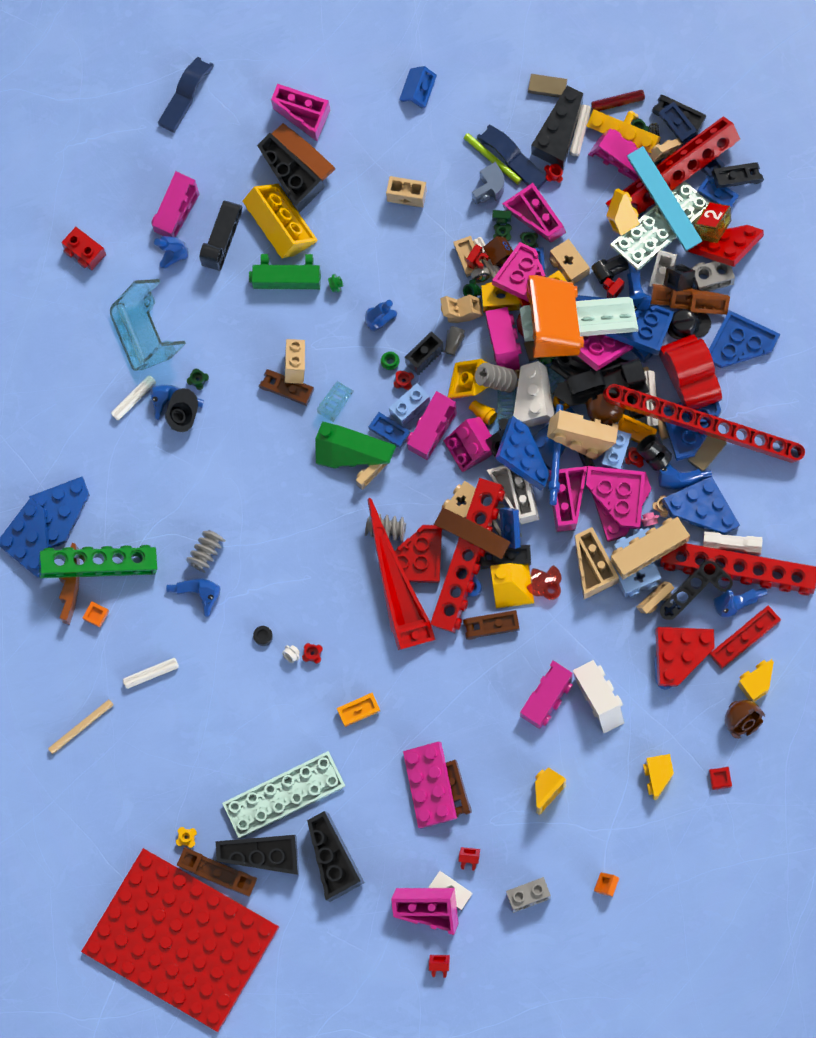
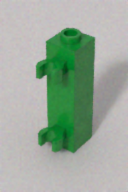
[249,254,321,289]

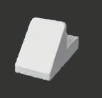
[649,250,677,287]

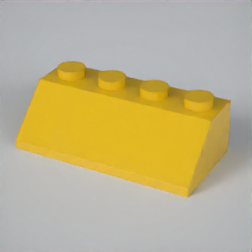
[242,184,318,258]

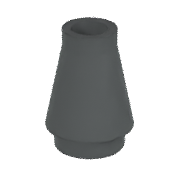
[444,326,465,356]

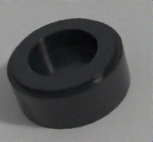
[253,626,273,646]

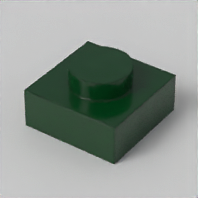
[492,210,512,224]

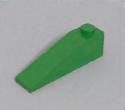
[315,421,396,468]

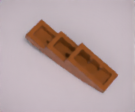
[271,123,335,181]
[650,284,730,315]
[59,543,80,625]

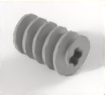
[475,363,517,393]
[365,514,406,542]
[186,530,226,573]

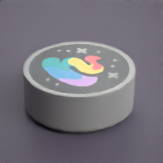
[471,267,490,283]

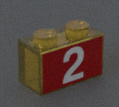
[694,202,732,243]

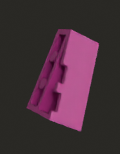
[588,128,650,181]
[151,171,200,237]
[502,183,566,243]
[406,391,457,460]

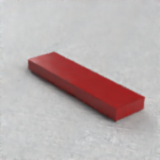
[709,605,781,669]

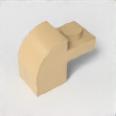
[440,295,483,323]

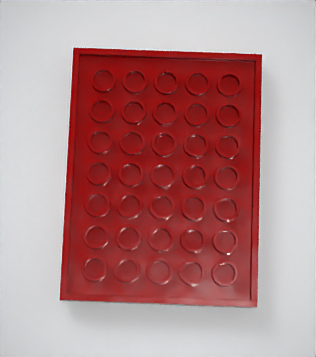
[81,848,279,1032]

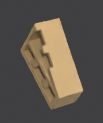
[547,410,618,460]
[575,527,619,599]

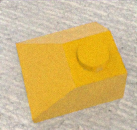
[448,359,489,399]
[490,563,534,609]
[535,767,566,815]

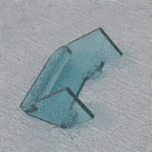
[110,279,186,371]

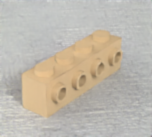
[611,517,690,580]

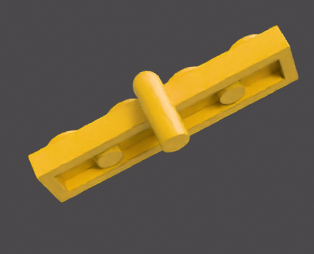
[586,109,661,153]

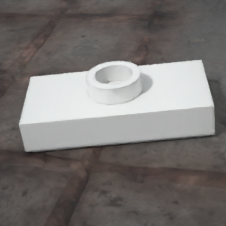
[429,871,473,911]

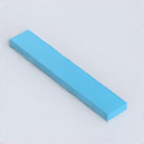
[627,146,702,251]

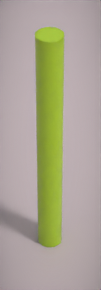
[463,133,522,185]

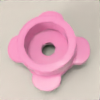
[641,512,659,527]

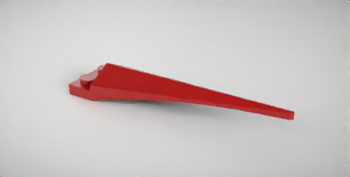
[367,498,435,650]

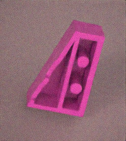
[271,84,330,141]
[485,307,522,371]
[548,466,588,532]
[520,660,573,729]
[391,888,459,935]

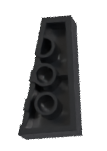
[531,85,583,170]
[257,133,325,213]
[307,811,365,902]
[215,835,299,875]

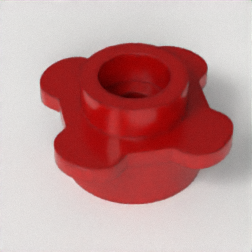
[544,164,563,182]
[394,371,414,390]
[625,447,644,468]
[302,643,323,664]

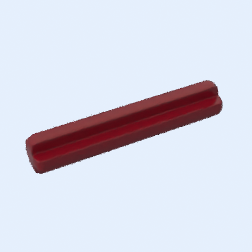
[591,90,645,111]

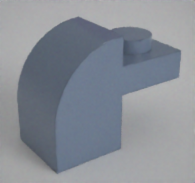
[472,162,504,205]

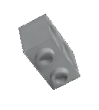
[692,260,735,291]
[506,877,551,913]

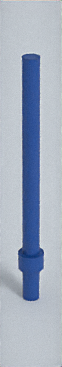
[548,404,564,505]

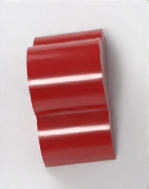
[659,334,722,410]

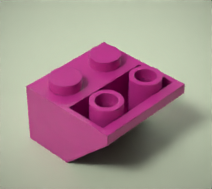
[443,417,493,472]

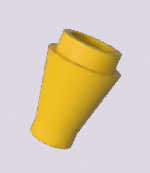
[469,400,498,425]

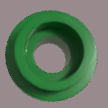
[328,274,343,292]
[381,352,400,370]

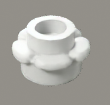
[282,645,300,663]

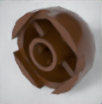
[586,393,624,426]
[725,700,765,739]

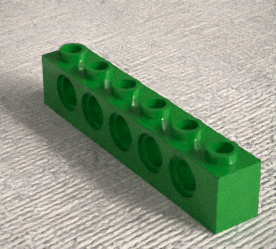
[39,545,157,578]

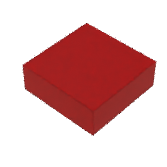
[709,767,732,790]

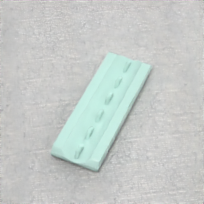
[610,181,709,270]
[520,297,638,341]
[222,751,345,839]

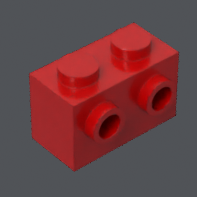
[61,226,106,270]

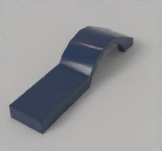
[158,57,214,133]
[659,102,725,177]
[477,124,547,189]

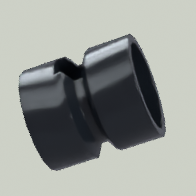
[637,434,672,471]

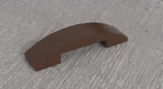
[434,508,511,559]
[177,847,257,897]

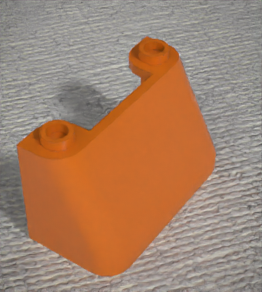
[526,275,584,358]

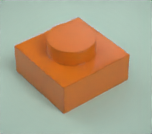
[82,601,109,628]
[594,872,619,897]

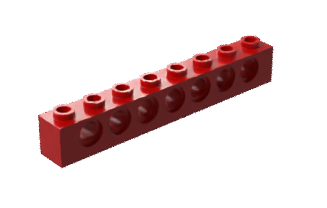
[606,116,741,215]
[430,478,505,634]
[660,543,816,595]

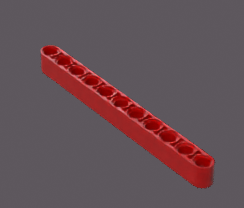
[603,384,805,463]

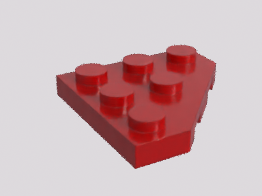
[687,225,764,267]
[395,525,442,583]
[655,627,715,687]

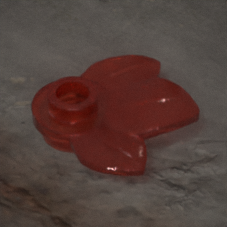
[527,565,562,600]

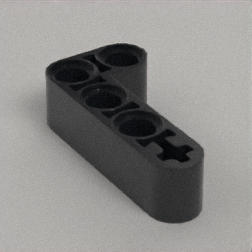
[199,200,243,271]
[660,559,733,620]

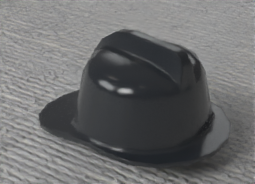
[667,310,711,339]
[165,388,198,432]

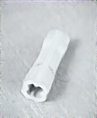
[703,531,762,555]

